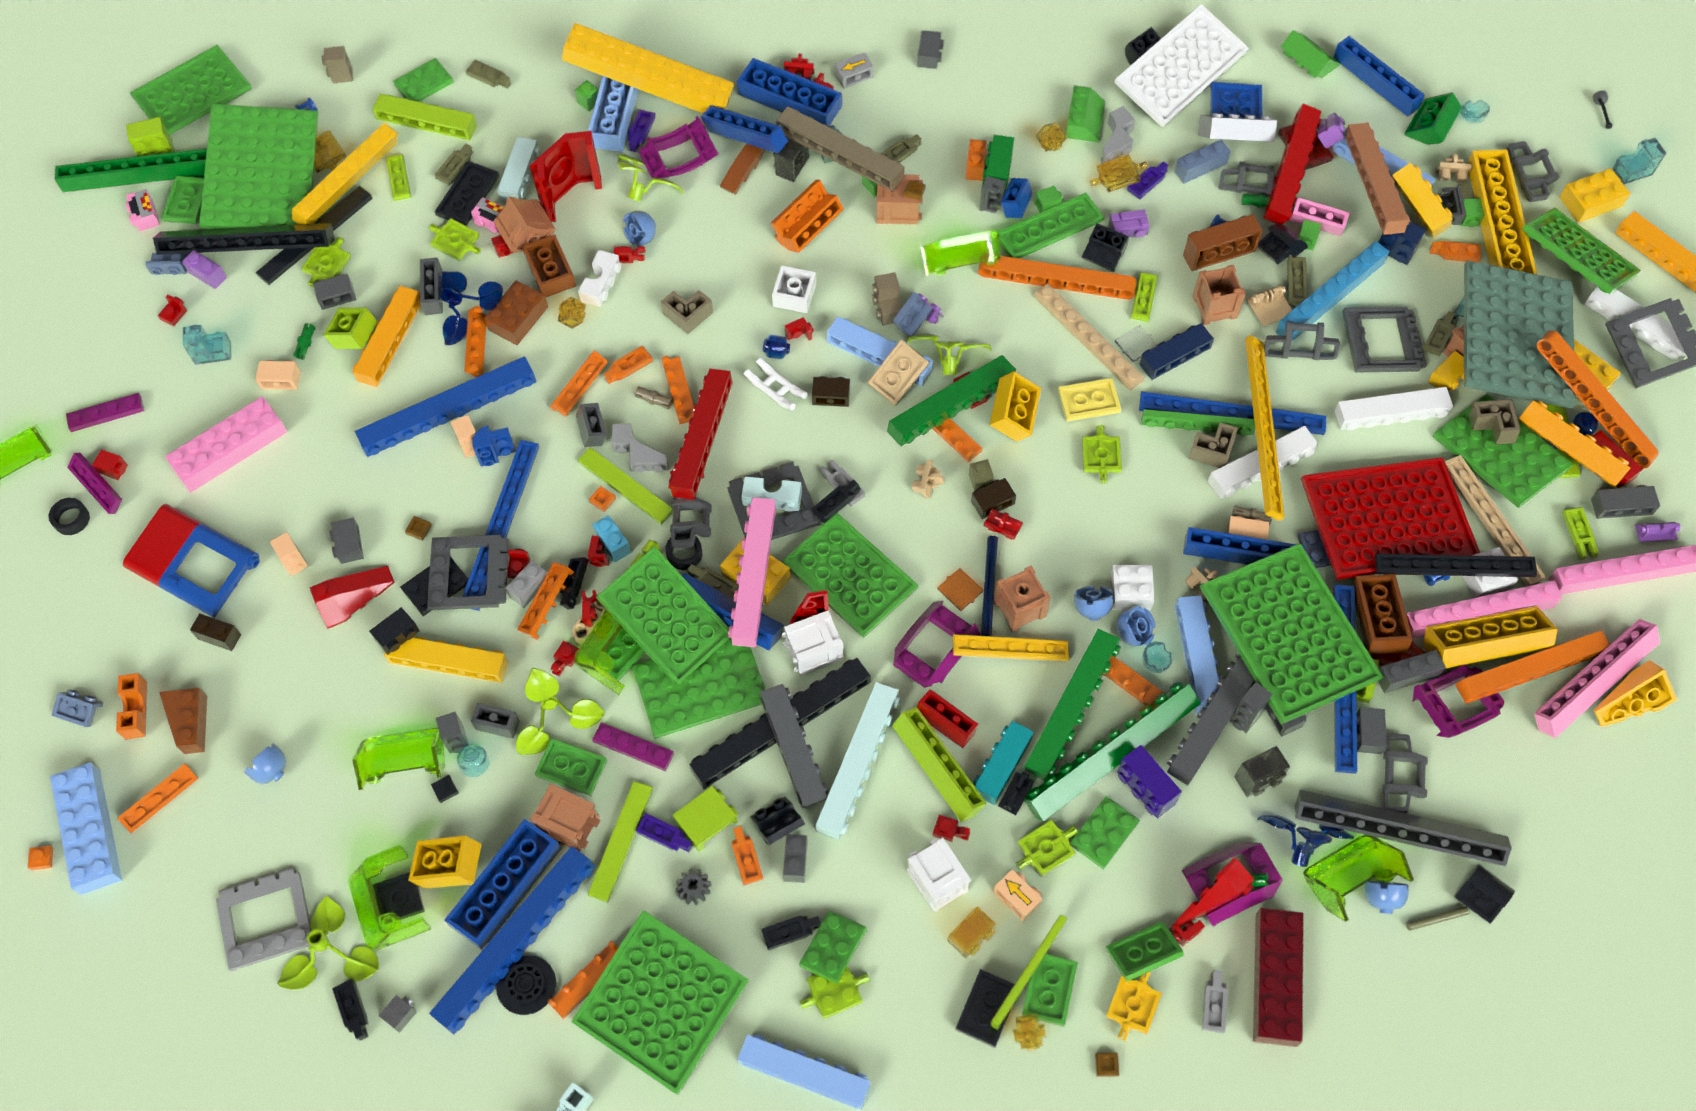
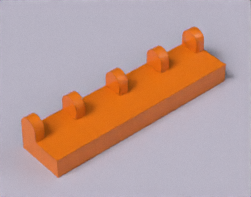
[464,306,487,377]
[550,350,608,416]
[662,356,694,424]
[932,418,982,462]
[517,562,574,640]
[1103,656,1164,705]
[117,763,198,833]
[547,940,618,1019]

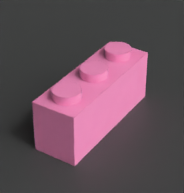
[1289,198,1349,236]

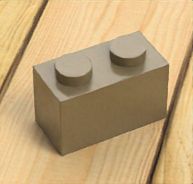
[321,46,353,84]

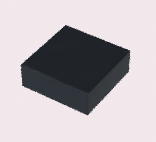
[431,775,459,803]

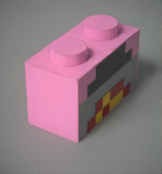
[125,189,160,231]
[471,198,504,235]

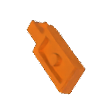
[1430,241,1481,262]
[604,346,653,384]
[732,826,764,885]

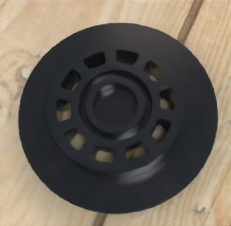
[496,955,556,1015]

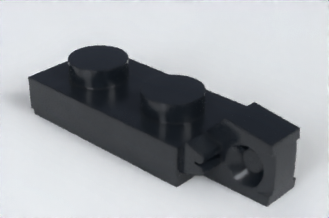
[811,479,861,523]
[560,557,589,610]
[761,915,821,951]
[332,978,368,1041]

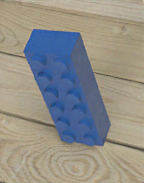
[737,58,842,126]
[444,819,561,950]

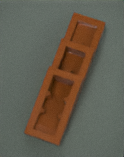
[720,144,765,195]

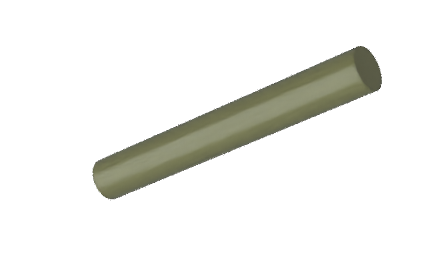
[1406,906,1469,931]

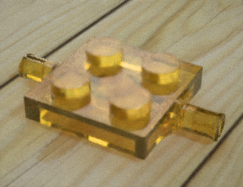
[314,130,347,173]
[1089,154,1148,192]

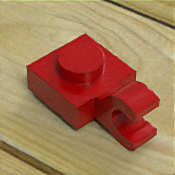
[614,246,646,263]
[581,590,597,627]
[551,641,581,676]
[933,815,970,842]

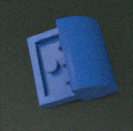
[473,425,516,467]

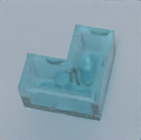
[1612,138,1666,184]
[183,325,232,365]

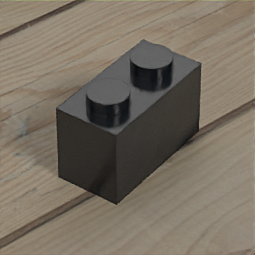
[369,607,420,655]

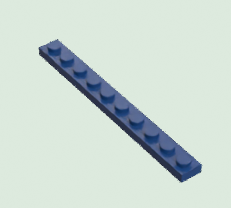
[1139,391,1326,435]
[462,440,539,611]
[1333,585,1357,774]

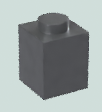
[379,995,417,1033]

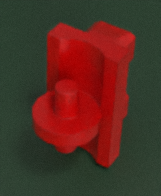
[784,53,815,80]
[983,509,1023,540]

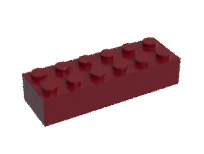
[1253,908,1304,1047]

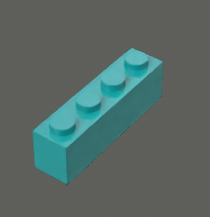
[973,721,1034,806]

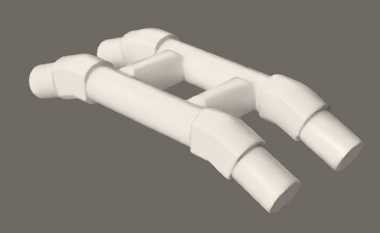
[744,357,808,410]

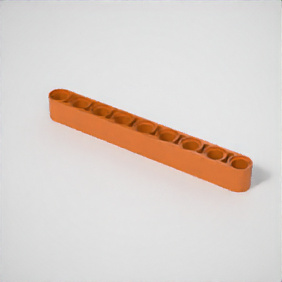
[978,254,1137,300]
[1537,330,1659,469]
[1455,630,1611,703]

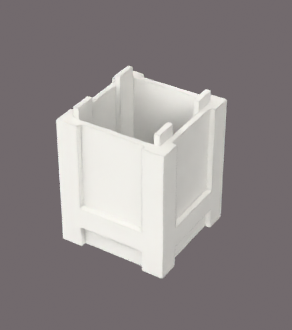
[782,611,844,676]
[907,838,971,912]

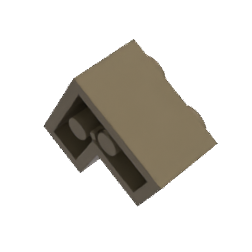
[872,272,902,326]
[661,290,713,334]
[1469,399,1520,444]
[1188,422,1238,468]

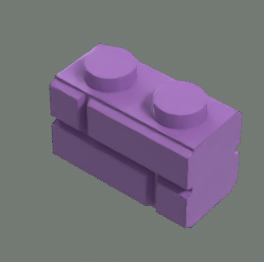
[1318,113,1346,148]
[1109,209,1149,238]
[182,250,227,289]

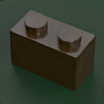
[812,376,850,407]
[971,478,1016,519]
[190,613,241,651]

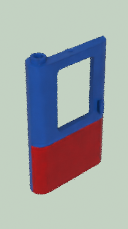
[123,504,260,618]

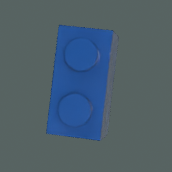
[1001,178,1032,218]

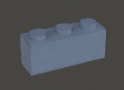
[1175,139,1231,184]

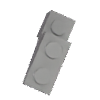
[1101,106,1135,166]
[611,424,669,473]

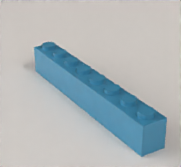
[1276,241,1390,341]

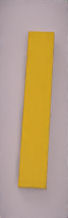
[952,634,1070,661]

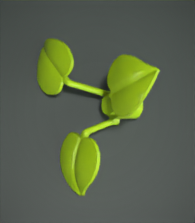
[617,154,684,202]
[907,334,991,375]
[515,668,605,755]
[277,896,380,990]

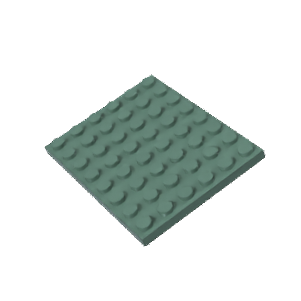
[1464,260,1576,409]

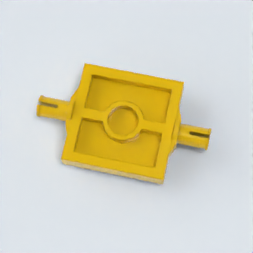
[1106,972,1162,1041]

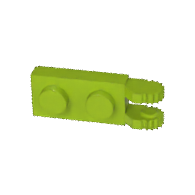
[1562,507,1598,559]

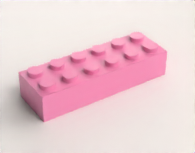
[165,396,287,493]

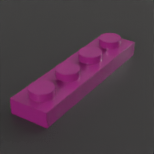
[66,393,144,432]
[67,453,122,514]
[592,722,674,772]

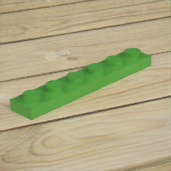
[1141,409,1255,436]

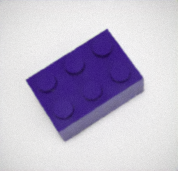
[1117,745,1182,819]

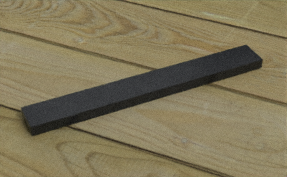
[256,186,373,285]
[1374,554,1537,577]

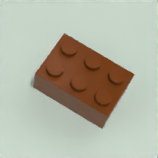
[522,235,576,297]
[484,280,548,345]

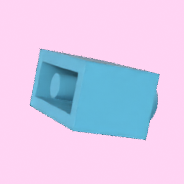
[592,515,631,562]

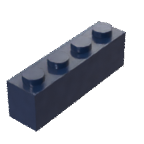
[1139,323,1214,380]

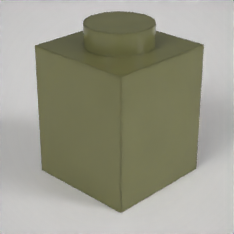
[969,459,994,490]

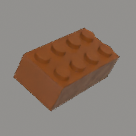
[1183,214,1263,271]
[1353,574,1412,654]

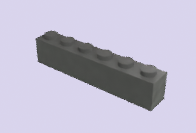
[759,684,828,809]

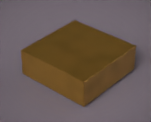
[904,180,926,201]
[405,516,432,541]
[1095,1053,1119,1077]

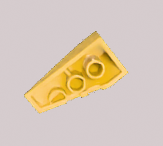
[1593,660,1677,727]

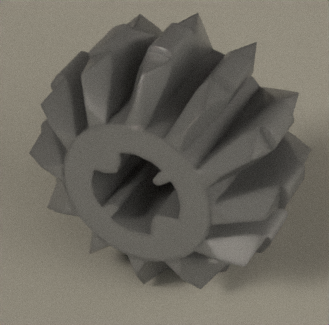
[676,869,711,905]

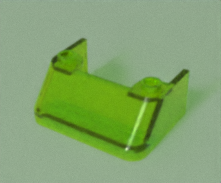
[920,229,1000,276]
[0,424,53,480]
[574,610,625,695]
[352,728,445,790]
[1303,835,1414,922]
[348,845,431,950]

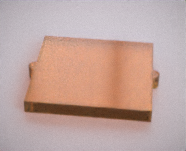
[937,568,984,611]

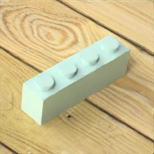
[497,137,541,202]

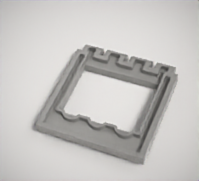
[216,867,312,972]

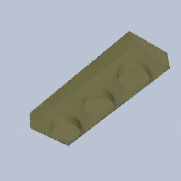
[1287,256,1307,305]

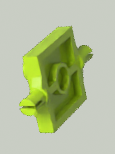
[429,218,481,261]
[301,237,351,287]
[1082,425,1122,484]
[1015,819,1078,877]
[799,966,870,1020]

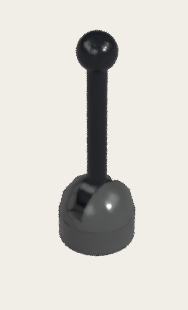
[1593,90,1613,129]

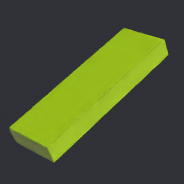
[386,154,411,201]
[1131,272,1158,322]

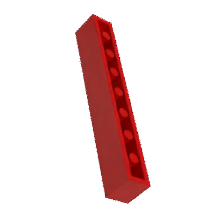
[1263,103,1322,224]
[668,368,733,500]

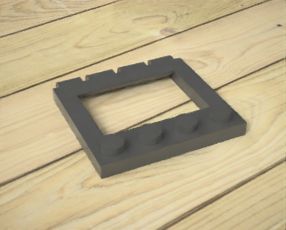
[1605,298,1696,389]
[1342,307,1427,373]
[727,462,820,540]
[427,535,509,610]

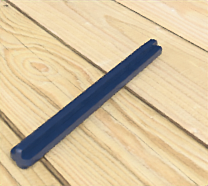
[981,535,998,636]

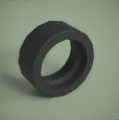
[48,498,90,535]
[665,533,703,570]

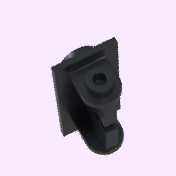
[998,771,1034,816]

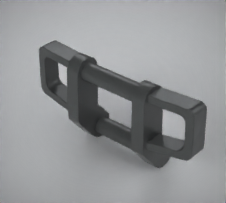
[1506,141,1559,202]
[1218,161,1276,196]
[1264,321,1340,360]
[670,496,712,548]
[1382,733,1428,813]

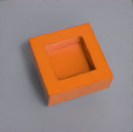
[589,486,616,512]
[28,846,54,870]

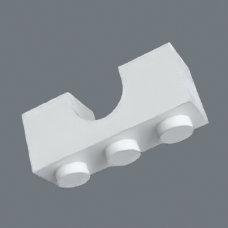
[578,250,621,307]

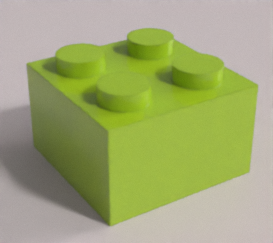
[126,117,174,156]
[323,307,378,349]

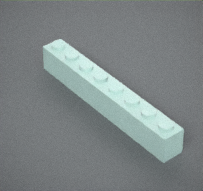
[816,682,901,840]

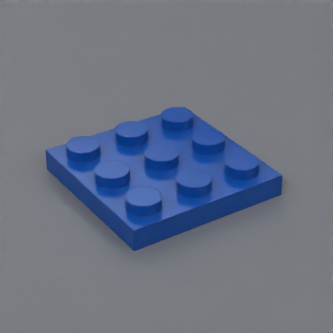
[1210,82,1263,119]

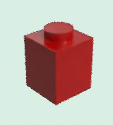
[92,450,128,480]

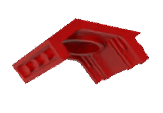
[530,131,602,222]

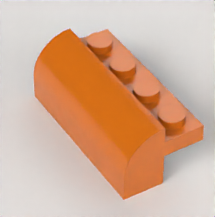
[771,179,844,253]

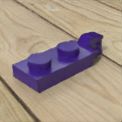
[628,109,656,152]
[1127,161,1169,200]
[636,813,693,852]

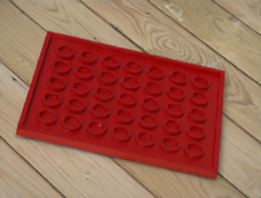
[1301,457,1480,580]

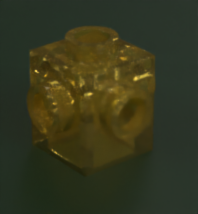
[1035,122,1066,152]
[558,297,586,329]
[1013,1013,1046,1051]

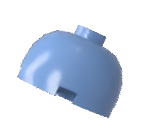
[623,211,656,247]
[1074,586,1113,621]
[1117,606,1155,646]
[244,743,286,784]
[1365,881,1409,914]

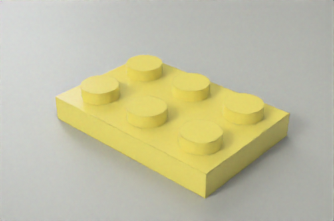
[1058,378,1121,421]

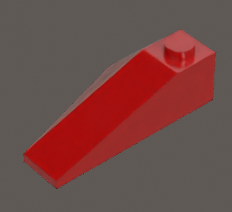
[309,566,395,629]
[790,590,829,624]
[1175,857,1254,927]

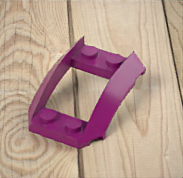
[639,116,719,179]
[893,601,981,688]
[1412,664,1505,738]
[1181,842,1283,927]

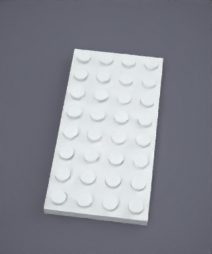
[1114,4,1249,128]

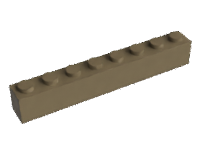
[776,106,904,192]

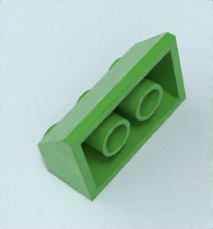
[1280,30,1340,78]
[1065,85,1105,142]

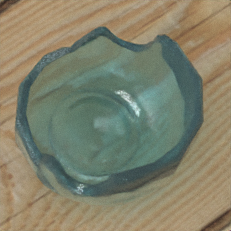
[1461,100,1490,123]
[1142,641,1172,673]
[457,744,489,777]

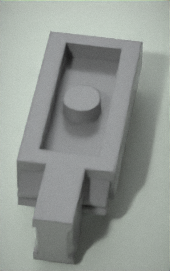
[1202,970,1228,1033]

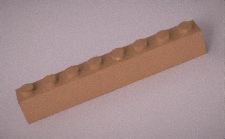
[1345,123,1409,235]

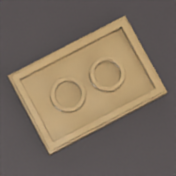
[867,339,930,406]

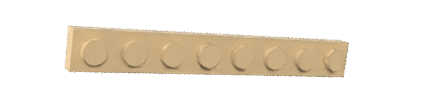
[1034,283,1145,391]
[1445,455,1546,587]

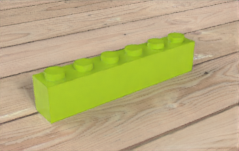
[372,93,477,141]
[892,707,987,823]

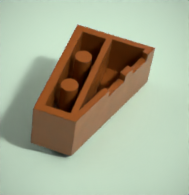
[159,688,207,754]

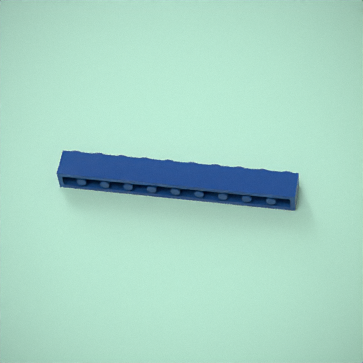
[355,356,536,457]
[429,846,595,1035]

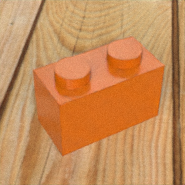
[966,139,987,181]

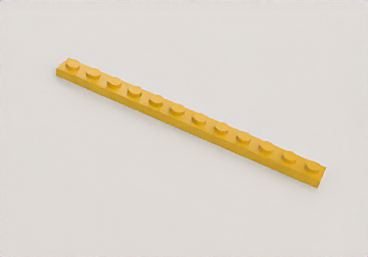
[1245,335,1285,521]

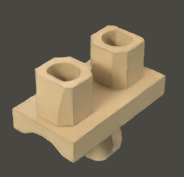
[1435,153,1472,182]
[912,460,945,498]
[1185,566,1219,602]

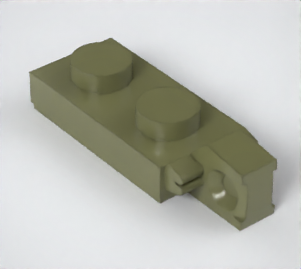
[466,60,511,89]
[881,134,921,163]
[434,144,473,186]
[1423,311,1456,357]
[687,564,739,598]

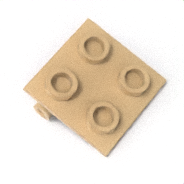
[1246,285,1292,326]

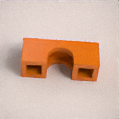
[116,673,147,740]

